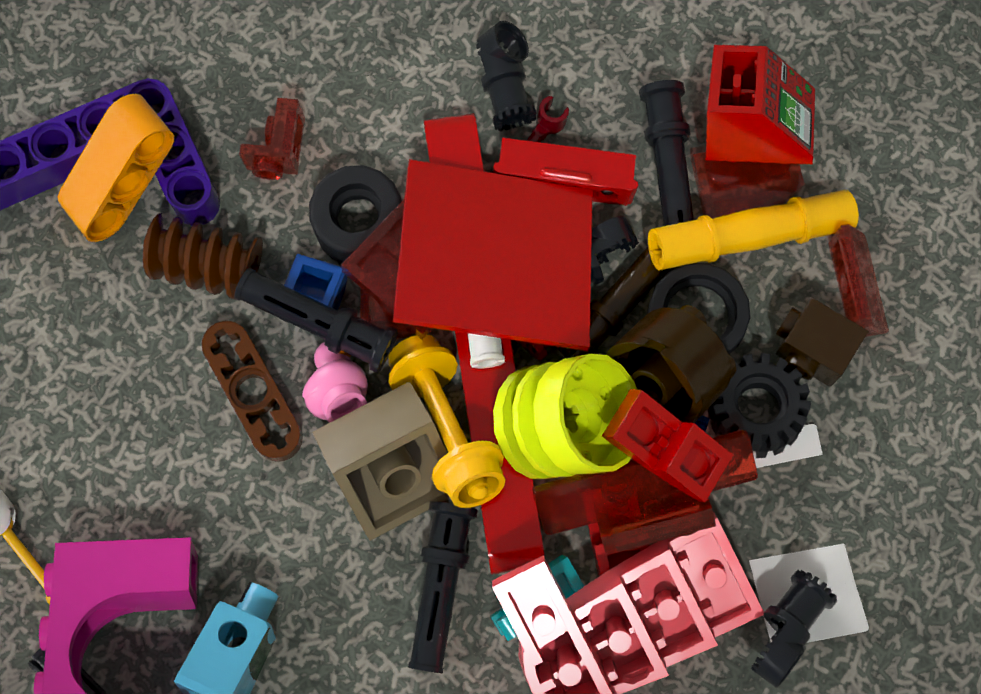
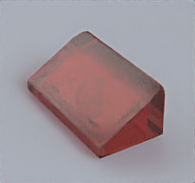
[828,224,889,337]

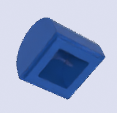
[284,254,347,310]

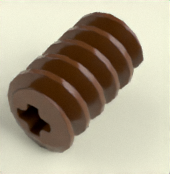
[143,213,263,300]

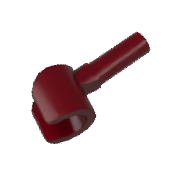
[526,96,569,142]

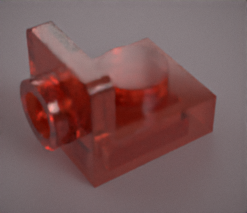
[239,98,305,180]

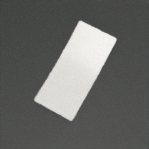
[723,424,869,643]

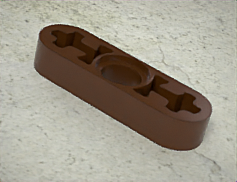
[202,321,303,462]

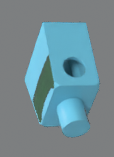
[174,582,279,694]

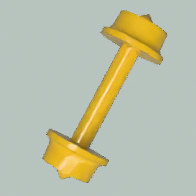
[388,334,505,508]

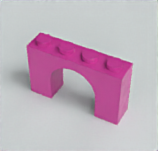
[34,537,198,694]

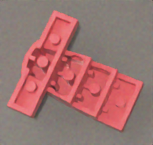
[492,512,764,694]

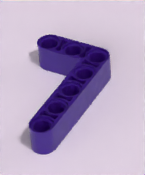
[0,78,220,225]

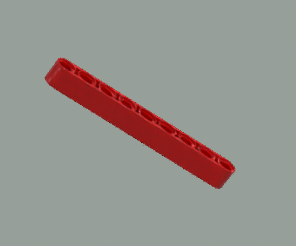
[423,113,545,575]

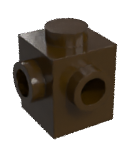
[775,298,869,387]

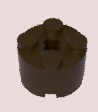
[606,305,737,423]

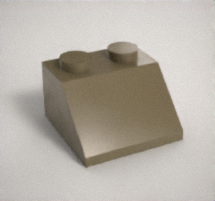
[312,381,450,541]

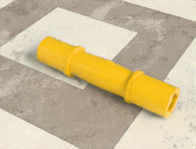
[648,190,859,270]

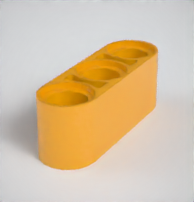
[57,93,174,242]

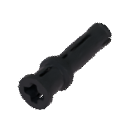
[639,80,694,226]
[234,268,399,373]
[408,501,478,674]

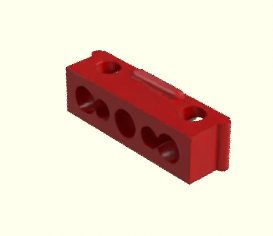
[492,138,638,206]

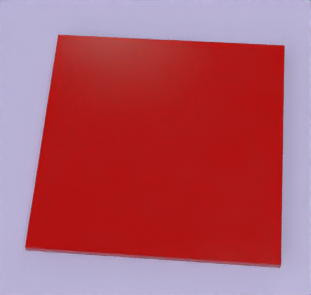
[393,159,593,351]

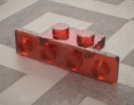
[532,430,758,555]

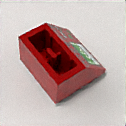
[706,45,815,165]

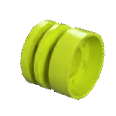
[493,354,637,479]

